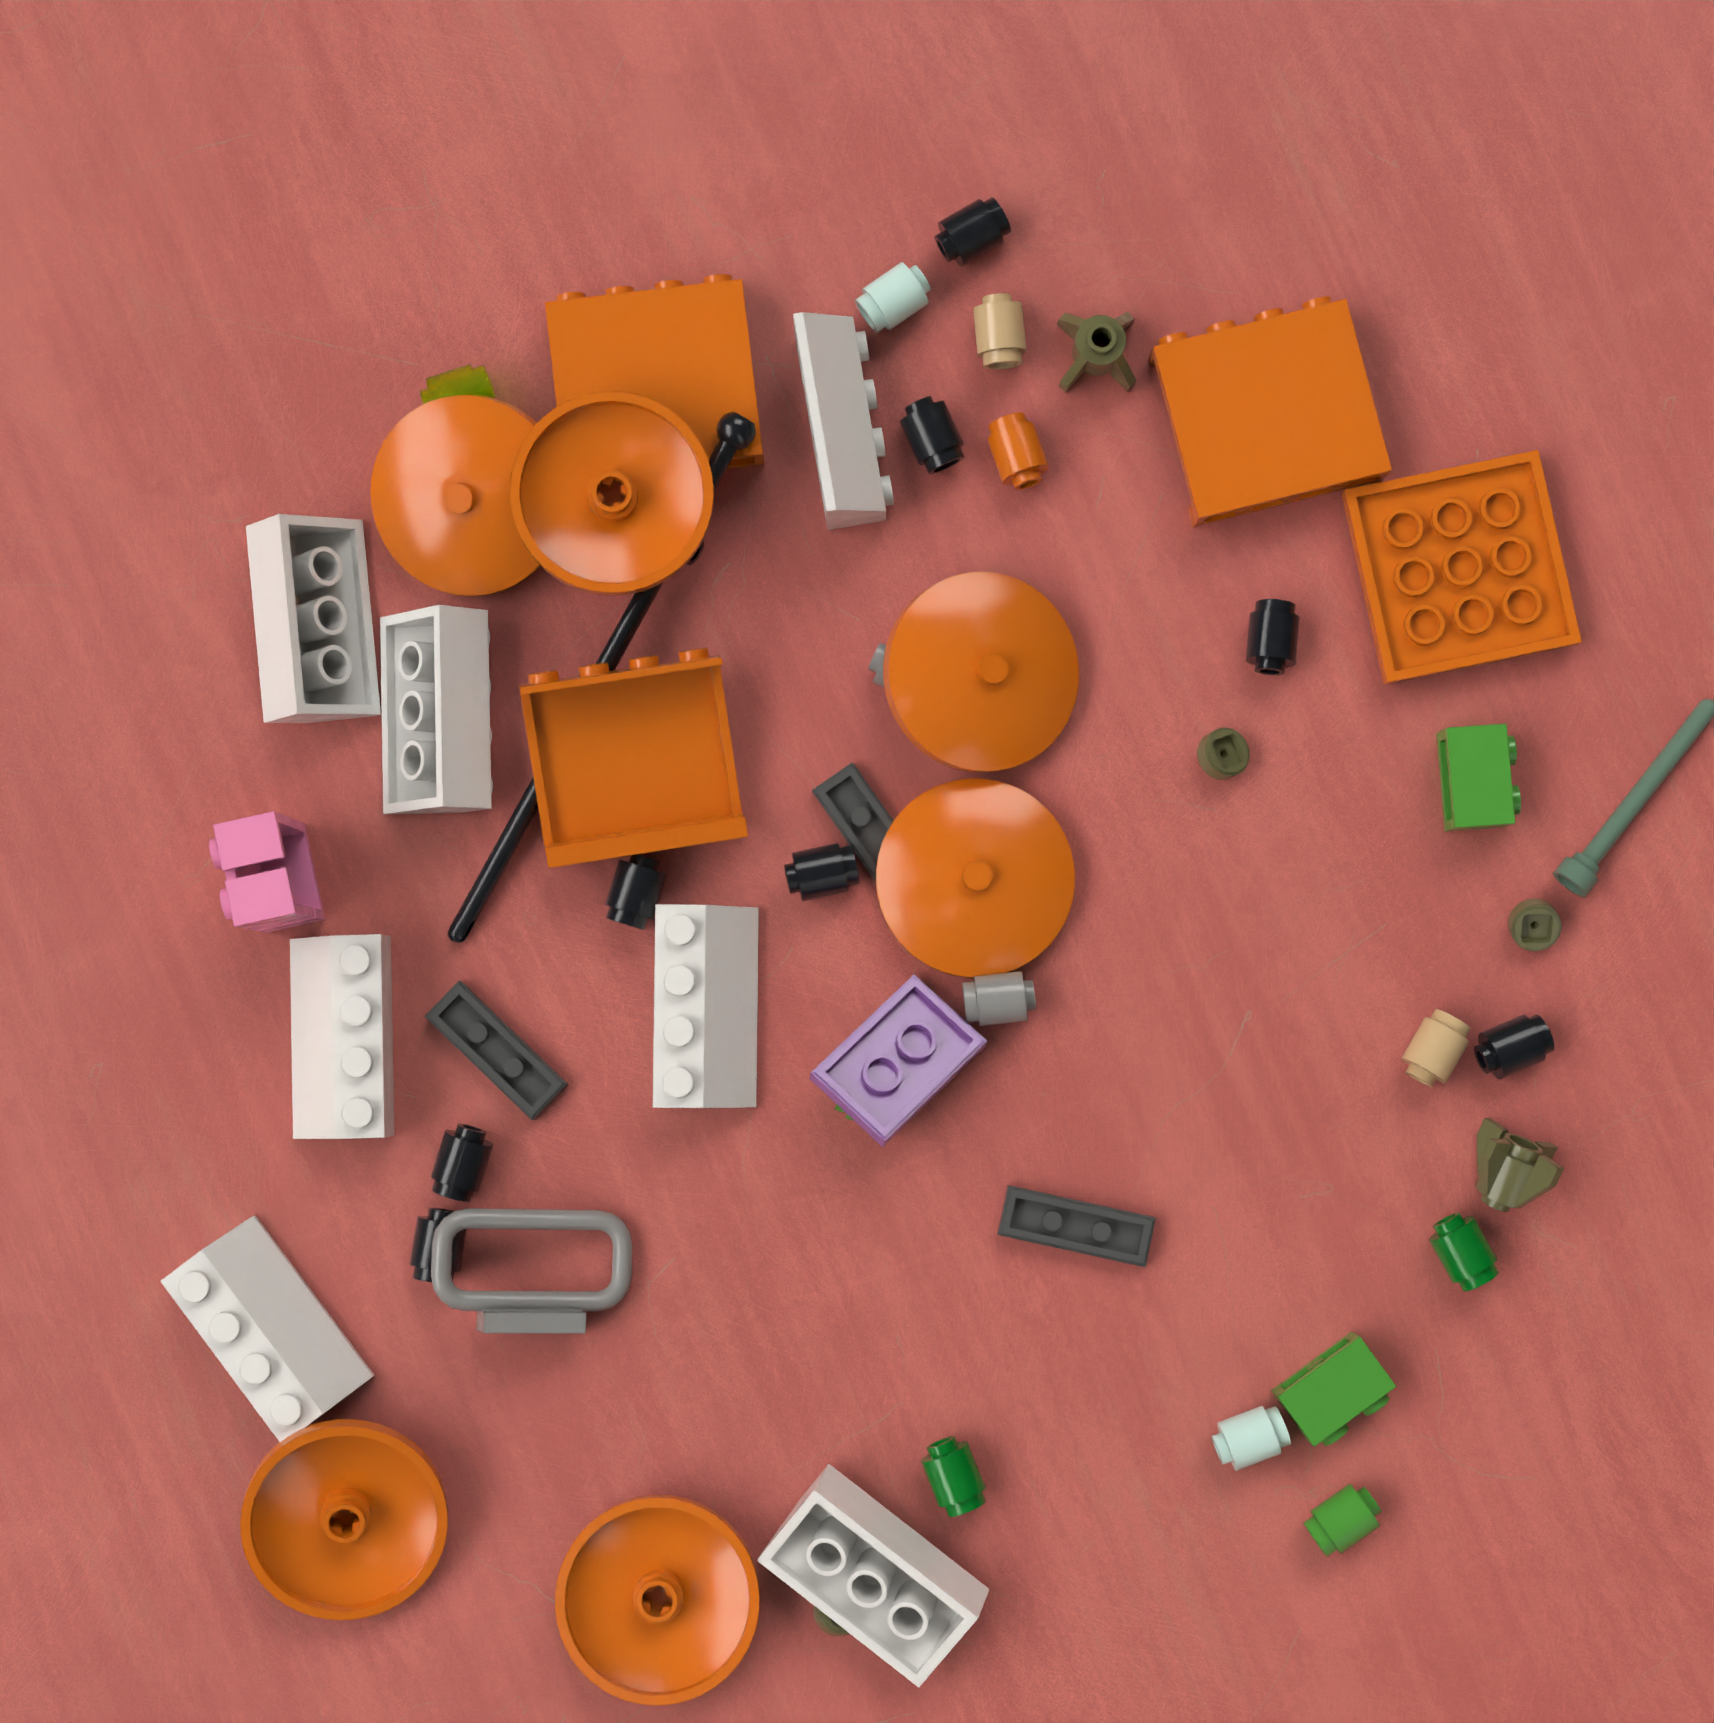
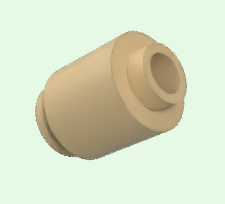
[973,293,1027,370]
[1401,1009,1471,1087]

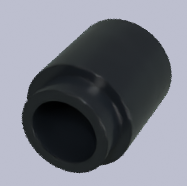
[934,197,1011,266]
[900,396,965,474]
[1246,599,1300,675]
[784,843,860,902]
[605,854,667,930]
[1474,1015,1554,1079]
[431,1123,493,1202]
[410,1208,467,1282]

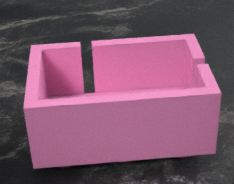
[209,811,325,933]

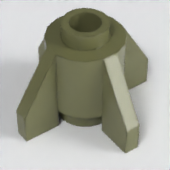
[1057,312,1136,393]
[1475,1118,1564,1212]

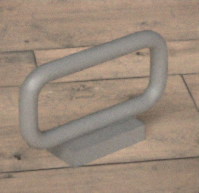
[431,1208,633,1333]

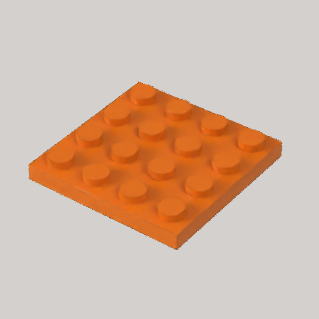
[1341,450,1582,685]

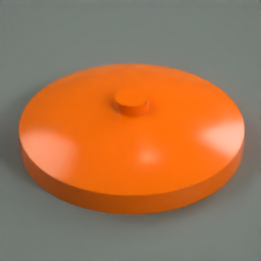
[510,391,714,596]
[370,394,541,596]
[883,571,1079,773]
[875,778,1075,978]
[240,1419,448,1620]
[555,1495,760,1706]

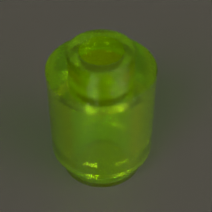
[420,364,496,404]

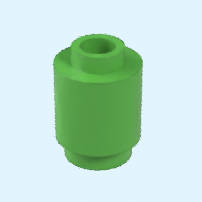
[1303,1483,1382,1557]

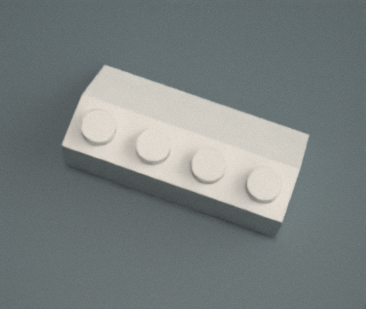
[793,312,894,530]
[246,514,381,723]
[380,605,493,815]
[653,904,759,1108]
[290,934,395,1139]
[160,1215,374,1442]
[757,1464,989,1687]

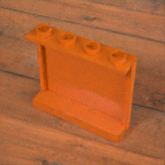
[545,274,765,469]
[1149,296,1392,527]
[519,648,748,868]

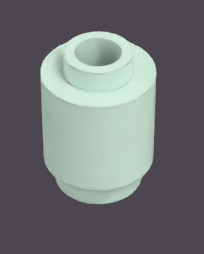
[855,262,931,333]
[1211,1406,1291,1471]

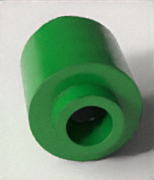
[1429,1212,1499,1292]
[921,1436,986,1517]

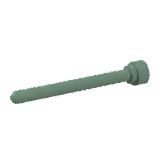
[1553,699,1714,897]

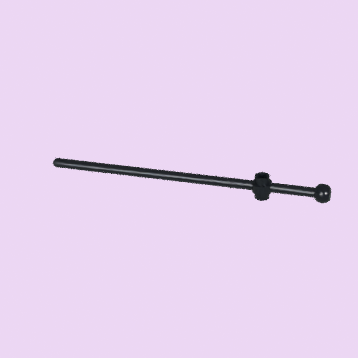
[448,412,756,943]

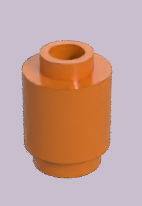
[987,412,1049,490]

